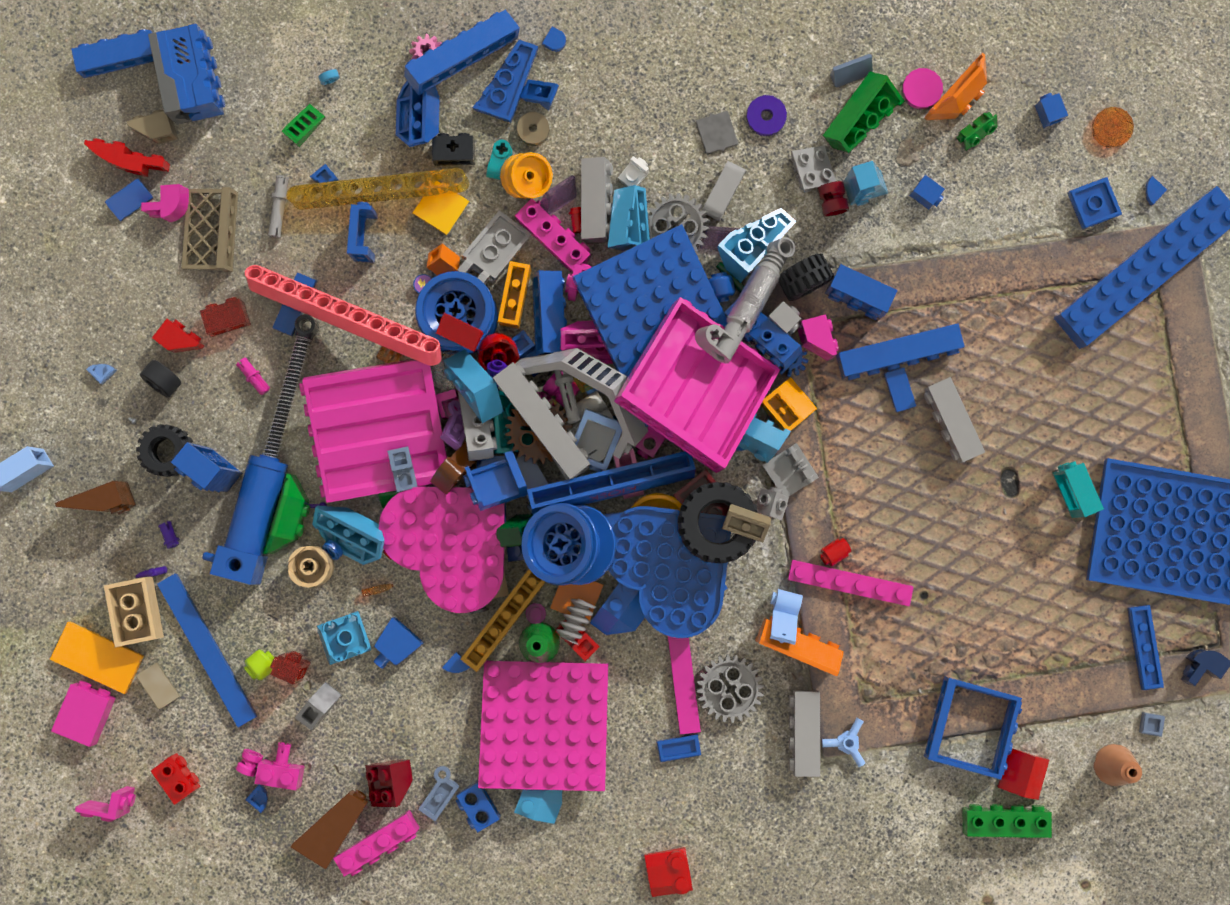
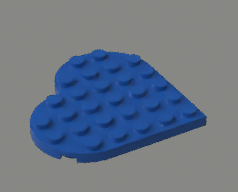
[608,506,731,638]

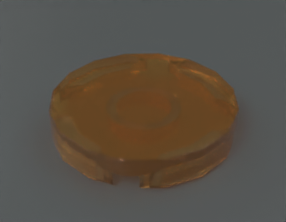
[1092,107,1134,148]

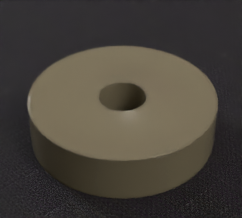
[517,112,550,146]

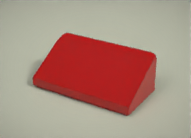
[436,313,483,352]

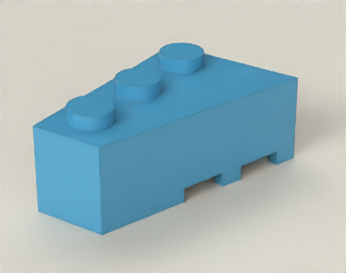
[443,349,504,424]

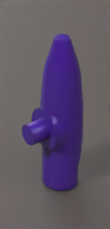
[135,566,167,578]

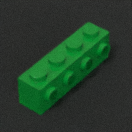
[962,804,1052,838]

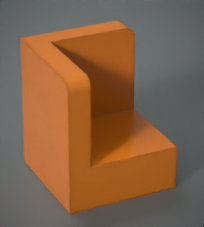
[426,244,460,276]

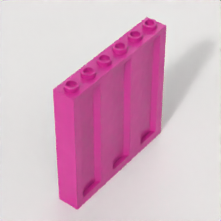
[614,297,780,473]
[299,359,447,503]

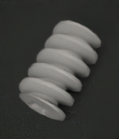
[556,598,596,645]

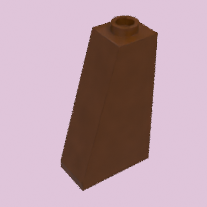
[291,790,370,869]

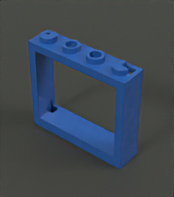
[924,676,1022,780]

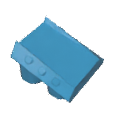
[317,611,371,665]

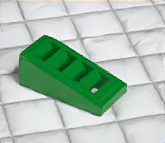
[282,104,326,148]

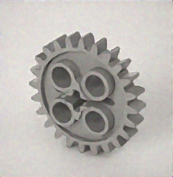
[648,193,710,252]
[696,654,764,723]

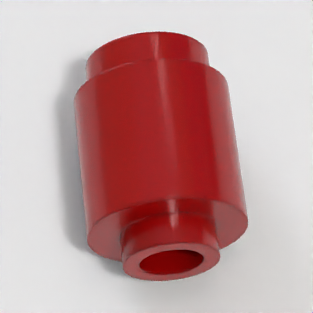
[819,538,852,567]

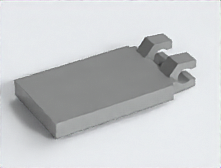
[457,210,532,285]

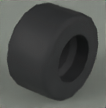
[140,360,181,398]

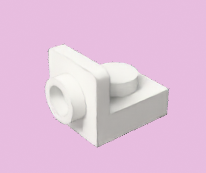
[618,156,649,187]

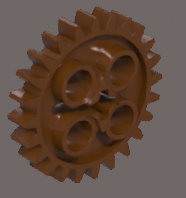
[505,397,572,464]

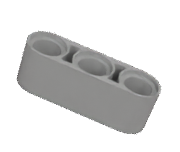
[702,161,746,222]

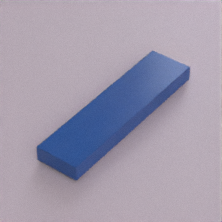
[1127,605,1164,690]

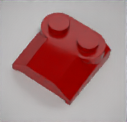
[644,847,693,897]

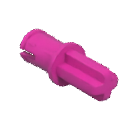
[236,357,270,395]

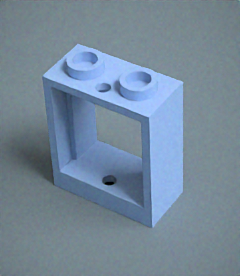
[574,408,622,472]

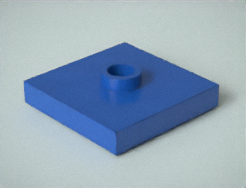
[1067,177,1122,230]

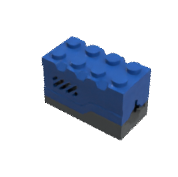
[148,24,225,125]

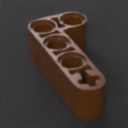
[430,441,477,495]

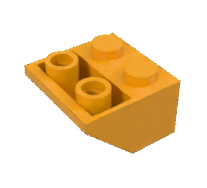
[761,377,817,431]

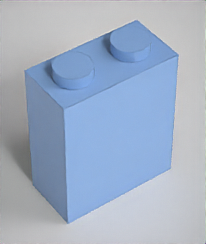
[0,446,54,492]

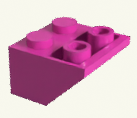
[797,314,839,361]

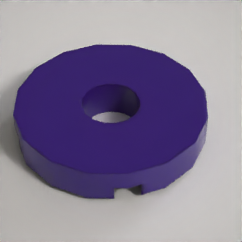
[746,95,787,136]

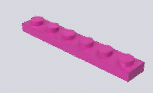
[787,560,914,607]

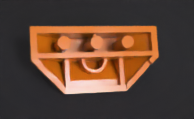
[924,53,987,120]

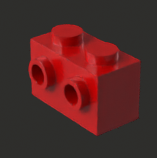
[151,753,201,805]

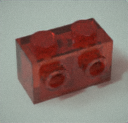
[270,651,311,685]

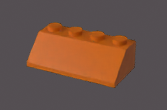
[755,616,844,676]

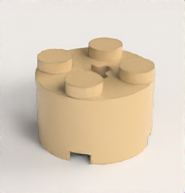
[288,546,335,588]

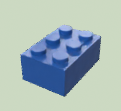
[825,264,898,320]

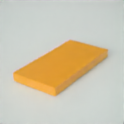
[50,621,144,694]

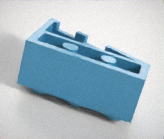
[843,161,888,206]
[608,185,650,251]
[738,414,791,463]

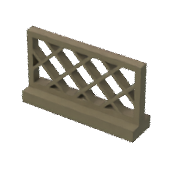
[181,187,238,272]

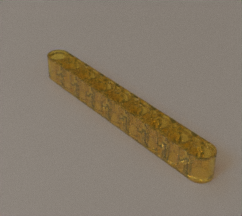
[286,168,470,210]

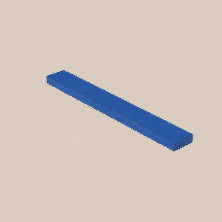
[157,573,257,727]

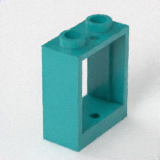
[1052,461,1104,518]

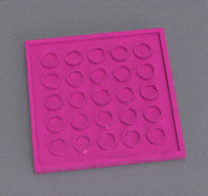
[478,661,608,791]

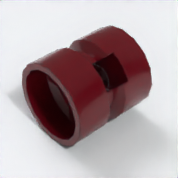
[817,181,849,217]

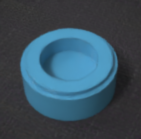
[318,69,340,85]

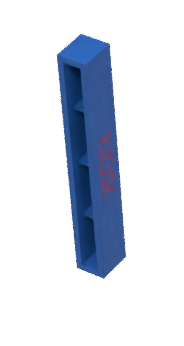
[527,451,696,515]

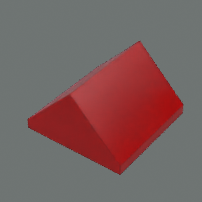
[997,748,1050,800]

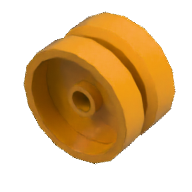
[500,152,553,199]

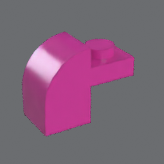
[141,184,189,222]

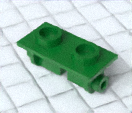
[956,112,998,151]

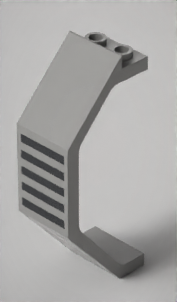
[498,348,648,459]

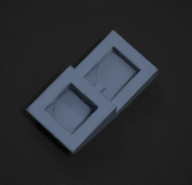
[388,446,418,492]

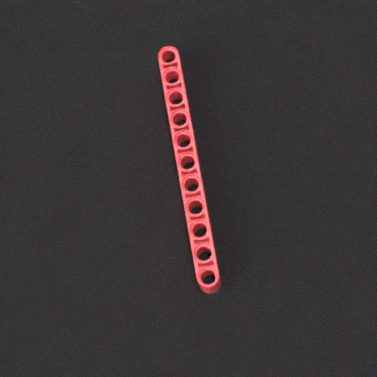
[245,265,442,366]

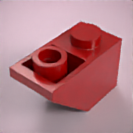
[152,319,205,353]

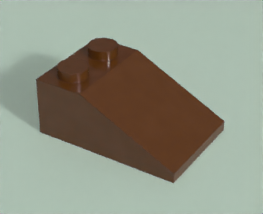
[55,481,136,515]

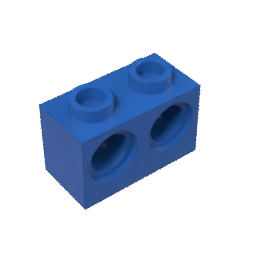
[456,781,501,833]

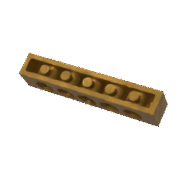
[460,569,546,672]

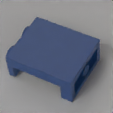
[347,202,378,263]
[463,451,528,511]

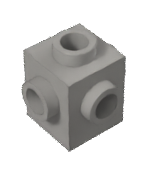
[756,487,789,520]

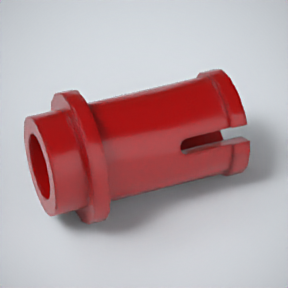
[568,207,581,234]

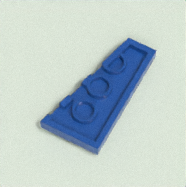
[472,40,538,123]

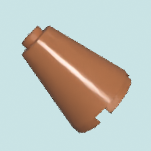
[1094,744,1142,786]

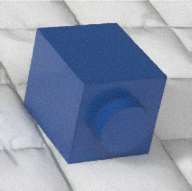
[1035,93,1068,128]
[909,175,945,210]

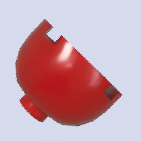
[477,333,519,371]

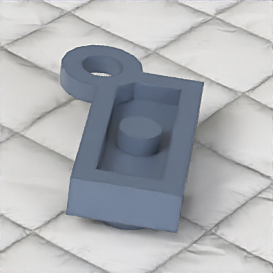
[418,766,460,821]

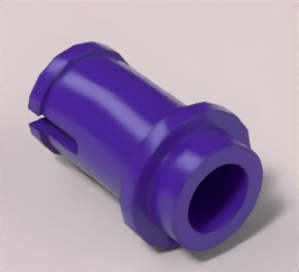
[158,521,180,549]

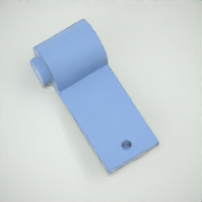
[770,589,803,645]

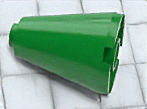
[519,622,560,663]

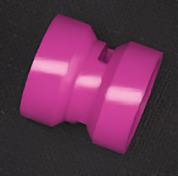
[235,749,263,777]

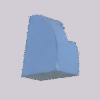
[86,364,117,385]

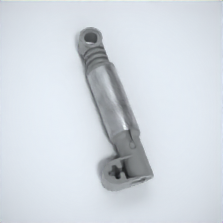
[695,237,795,363]

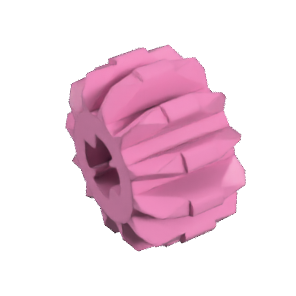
[409,34,441,59]

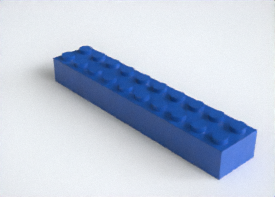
[1054,186,1230,349]

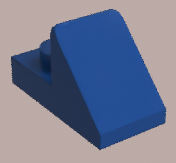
[520,79,559,110]

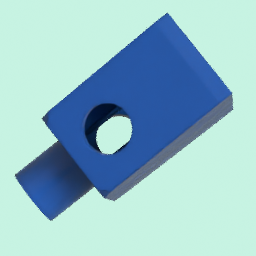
[374,617,424,669]

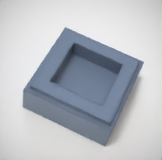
[1139,712,1165,737]

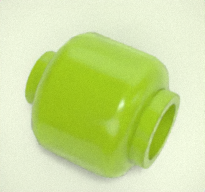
[244,649,276,680]

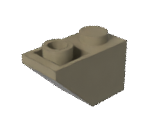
[127,110,178,144]

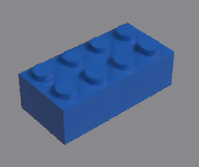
[171,442,243,493]

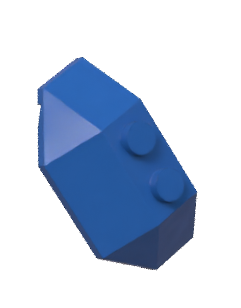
[396,81,440,147]
[590,583,645,635]

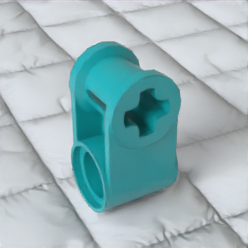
[486,140,513,180]

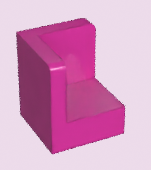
[436,389,459,420]

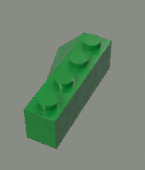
[823,71,905,153]

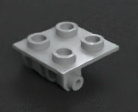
[790,145,836,193]
[762,443,819,497]

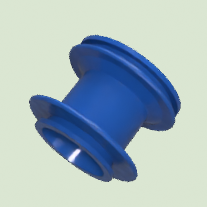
[415,271,498,355]
[522,503,616,585]

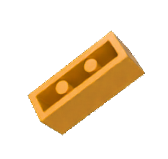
[498,261,531,329]

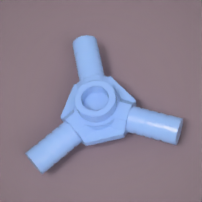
[822,717,865,767]

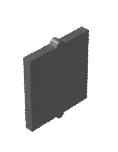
[696,111,739,154]

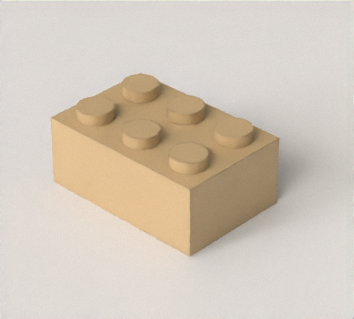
[104,577,164,647]

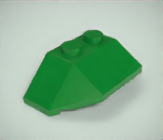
[263,473,310,554]

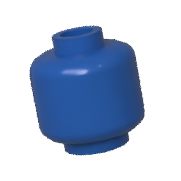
[708,272,735,303]

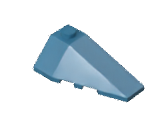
[717,208,796,283]
[514,790,563,824]

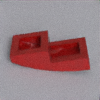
[555,619,600,661]

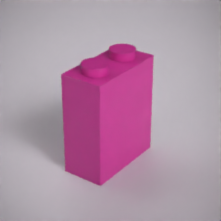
[51,681,116,747]

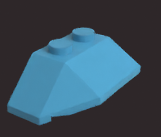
[312,506,384,565]

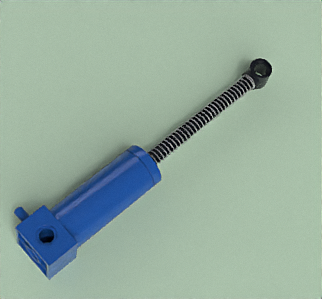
[202,314,319,585]

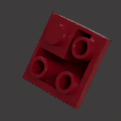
[365,759,413,807]

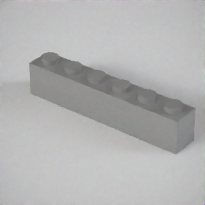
[492,362,590,479]

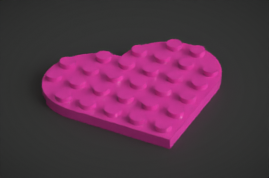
[379,487,505,613]

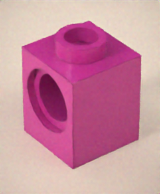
[635,426,665,459]

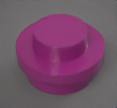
[525,603,546,624]

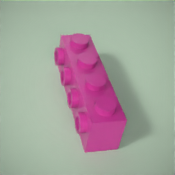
[515,198,591,274]
[333,810,420,877]

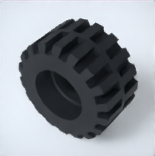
[778,254,834,301]
[136,424,193,477]

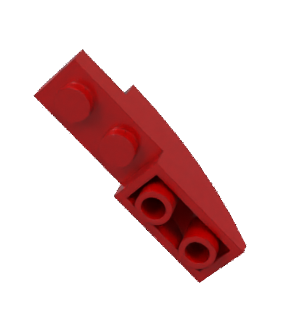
[84,138,170,177]

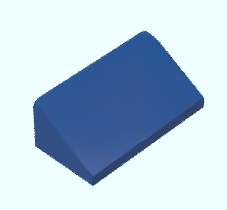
[105,179,153,221]

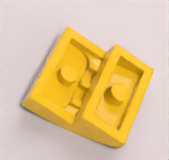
[412,180,469,236]

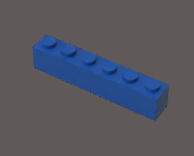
[404,9,520,95]
[836,323,965,381]

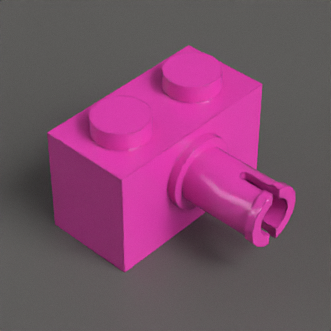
[254,742,305,790]

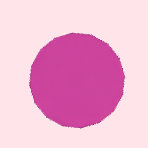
[902,68,943,109]

